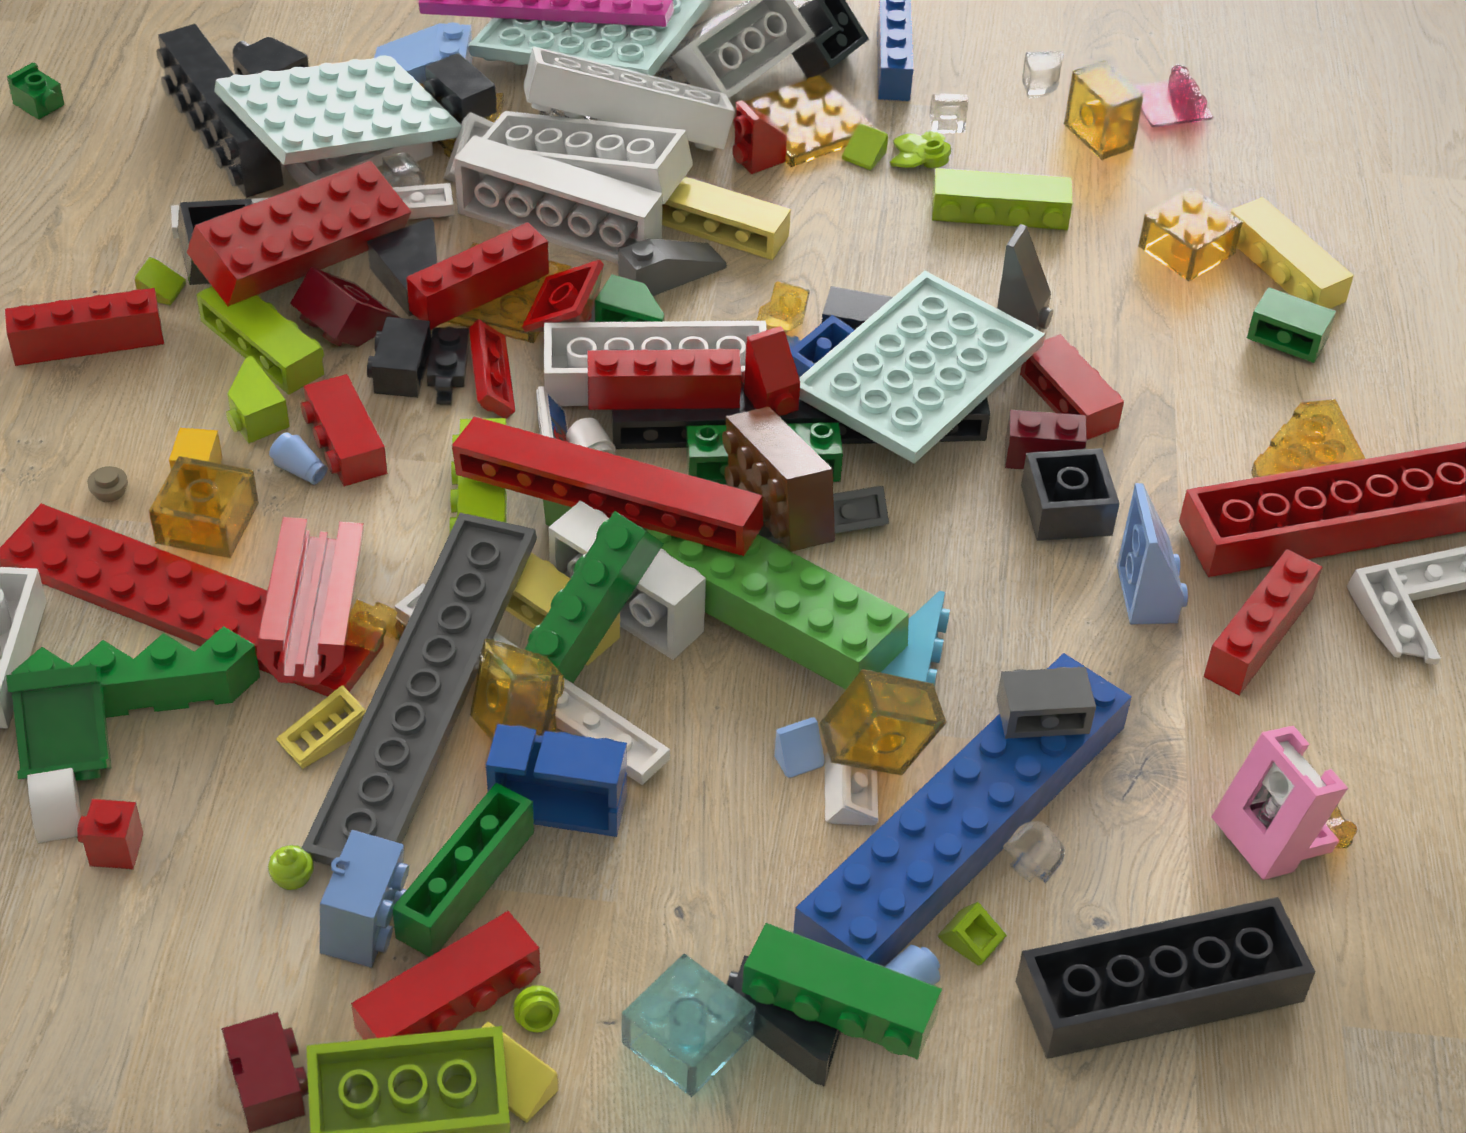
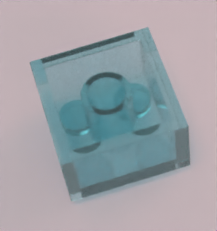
[622,953,755,1097]

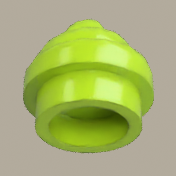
[268,845,314,890]
[513,985,560,1032]

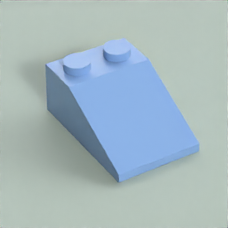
[374,22,473,88]
[1117,483,1188,624]

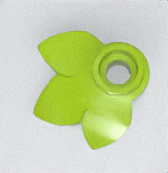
[890,131,951,168]

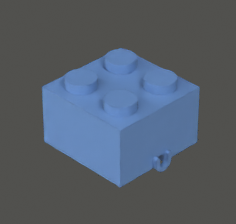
[320,830,409,968]

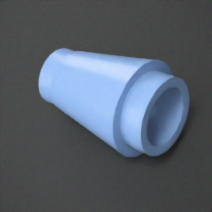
[269,432,327,485]

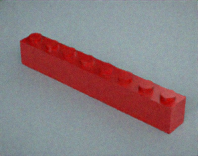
[452,416,763,556]

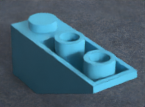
[873,591,950,708]

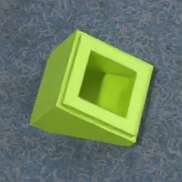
[842,123,888,170]
[135,257,186,305]
[938,902,1007,966]

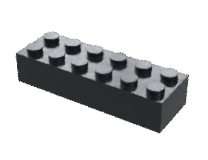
[156,24,284,198]
[1015,897,1316,1059]

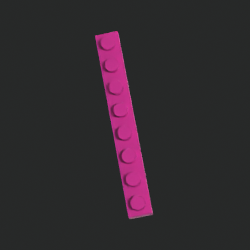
[418,0,674,27]

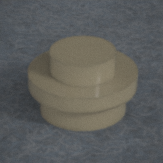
[87,466,128,502]

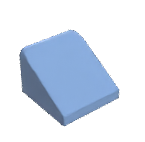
[774,717,824,778]

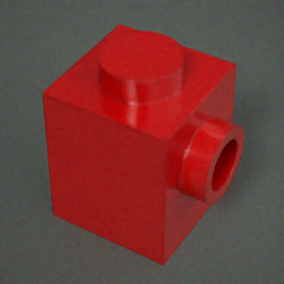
[77,799,144,870]

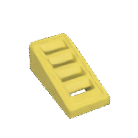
[276,685,366,769]

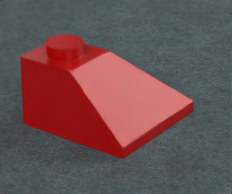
[522,259,604,332]

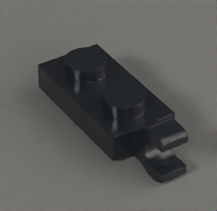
[427,327,470,405]

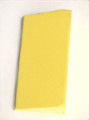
[482,1022,558,1123]

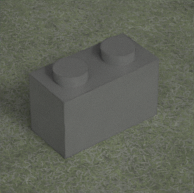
[997,667,1096,739]

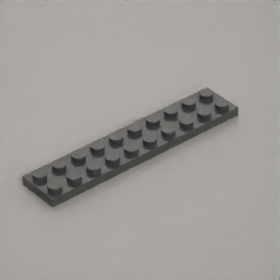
[301,513,537,867]

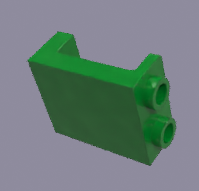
[6,664,112,781]

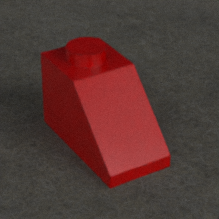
[744,326,801,416]

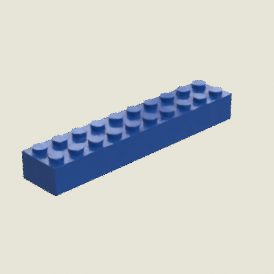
[793,653,1132,967]

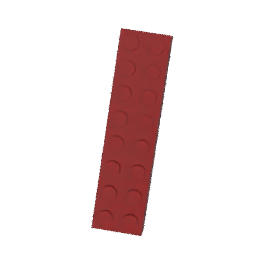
[1179,442,1466,577]

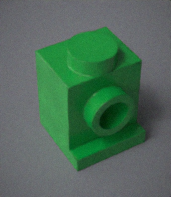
[7,62,65,120]

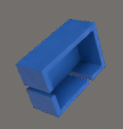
[486,724,627,837]

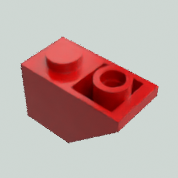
[732,100,787,175]

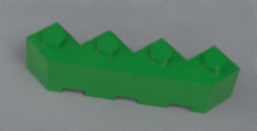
[11,626,260,718]

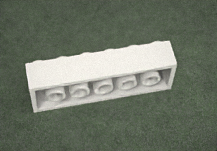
[523,47,735,151]
[482,111,693,204]
[454,135,662,264]
[544,321,767,406]

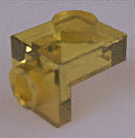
[757,281,810,333]
[347,599,406,652]

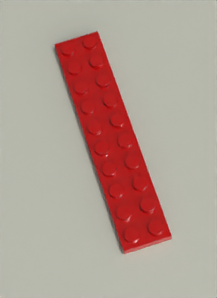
[0,503,384,697]

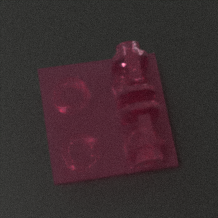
[1129,64,1213,127]

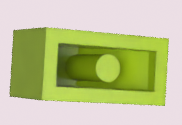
[226,356,290,443]

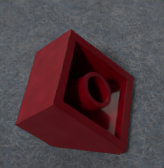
[290,267,401,347]

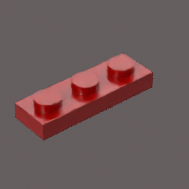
[469,319,515,419]

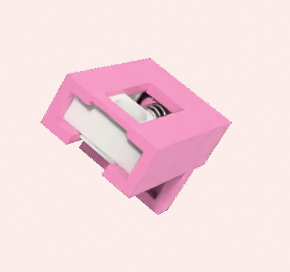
[1211,726,1348,880]

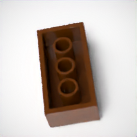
[722,407,835,552]

